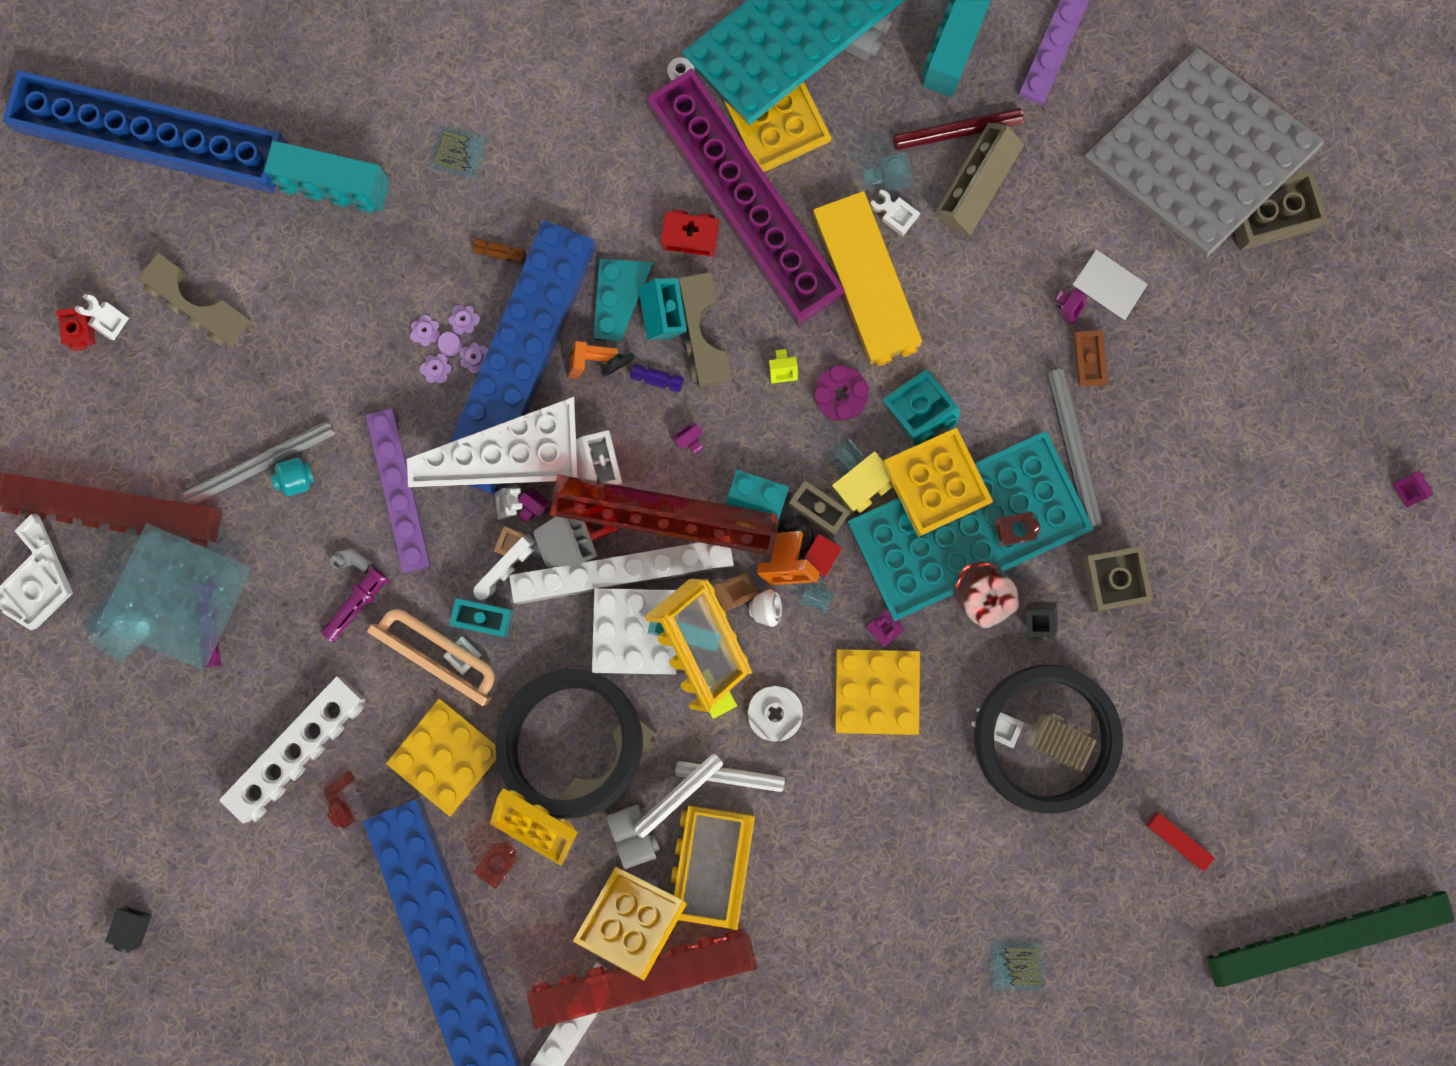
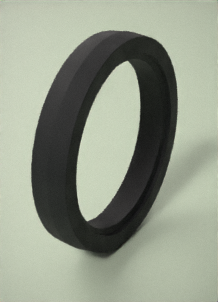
[974,665,1123,814]
[496,669,643,819]

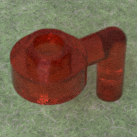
[324,771,355,829]

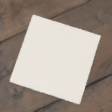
[1073,250,1148,320]

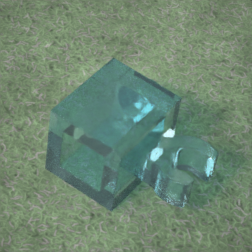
[862,152,913,192]

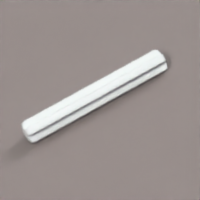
[633,754,723,838]
[675,761,785,792]

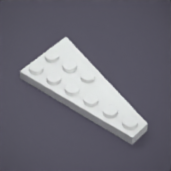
[407,397,578,487]

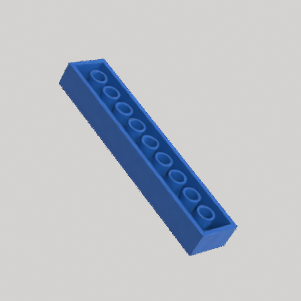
[3,70,288,194]
[450,220,596,495]
[363,798,521,1066]

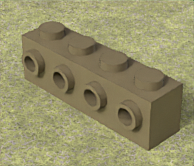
[934,123,1024,236]

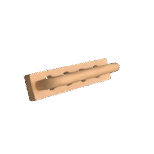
[367,609,495,706]

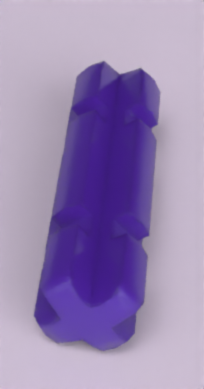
[630,364,684,392]

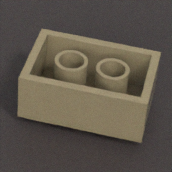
[1234,170,1328,251]

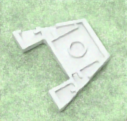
[0,514,73,630]

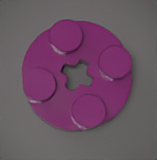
[814,366,869,421]

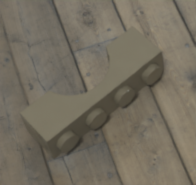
[138,253,251,347]
[679,272,732,388]
[558,718,656,820]

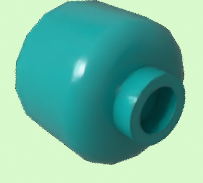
[270,458,314,497]

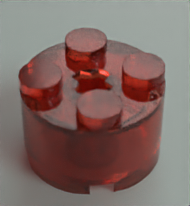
[953,561,1019,628]

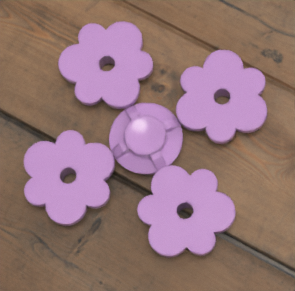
[410,305,489,384]

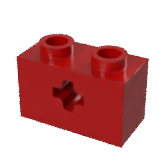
[661,209,720,257]

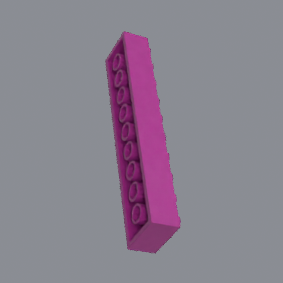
[647,68,844,327]

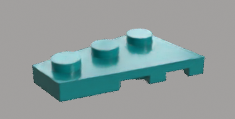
[593,259,654,342]

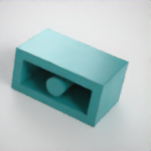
[638,278,687,340]
[449,598,514,638]

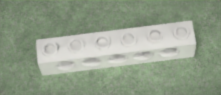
[219,676,366,823]

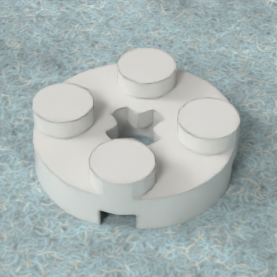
[747,686,803,742]

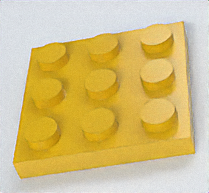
[724,82,832,172]
[882,428,993,537]
[835,649,920,735]
[386,699,497,817]
[490,788,578,866]
[573,867,687,981]

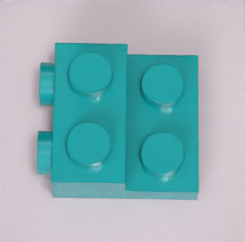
[882,369,960,446]

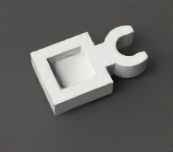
[870,189,920,237]
[74,294,129,340]
[494,487,522,520]
[970,708,1024,748]

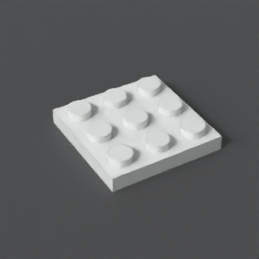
[592,588,678,675]

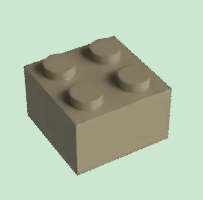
[1081,546,1154,613]

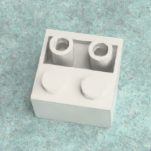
[566,430,624,501]

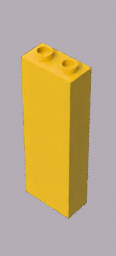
[812,191,922,367]

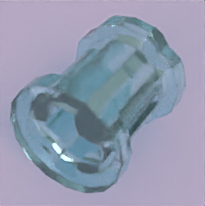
[799,583,834,615]

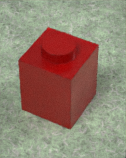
[803,534,842,578]

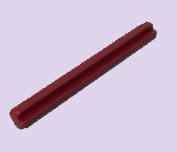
[893,108,1024,150]

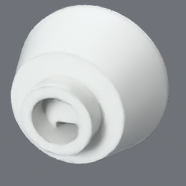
[749,589,782,627]

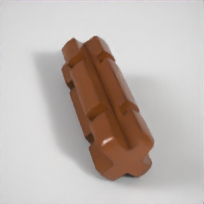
[473,238,526,264]

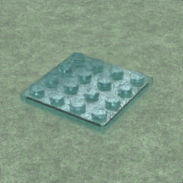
[97,523,252,670]

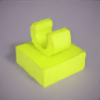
[769,349,798,384]

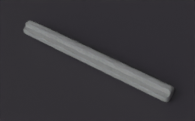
[1049,369,1102,527]
[182,422,335,506]

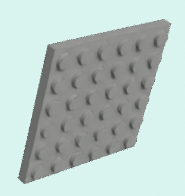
[1084,48,1324,257]

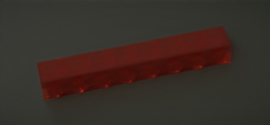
[0,472,223,547]
[550,474,778,556]
[527,929,757,1029]

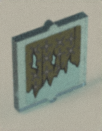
[430,126,487,180]
[989,943,1045,991]

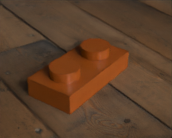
[1073,330,1108,387]

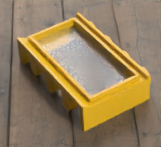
[644,579,752,712]
[670,805,755,930]

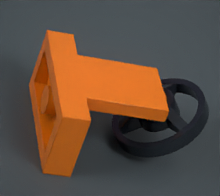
[567,341,636,379]
[757,516,820,585]

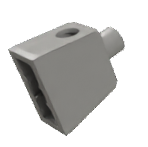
[531,507,597,568]

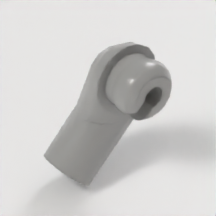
[329,548,373,573]

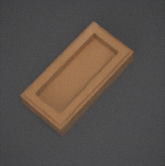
[713,571,758,612]

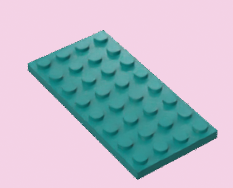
[682,0,905,125]
[847,431,1094,621]

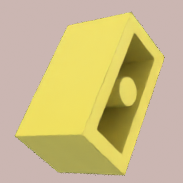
[831,451,893,514]

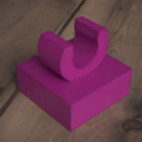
[1054,288,1087,325]
[671,421,704,455]
[1393,470,1433,508]
[518,488,554,522]
[866,609,905,648]

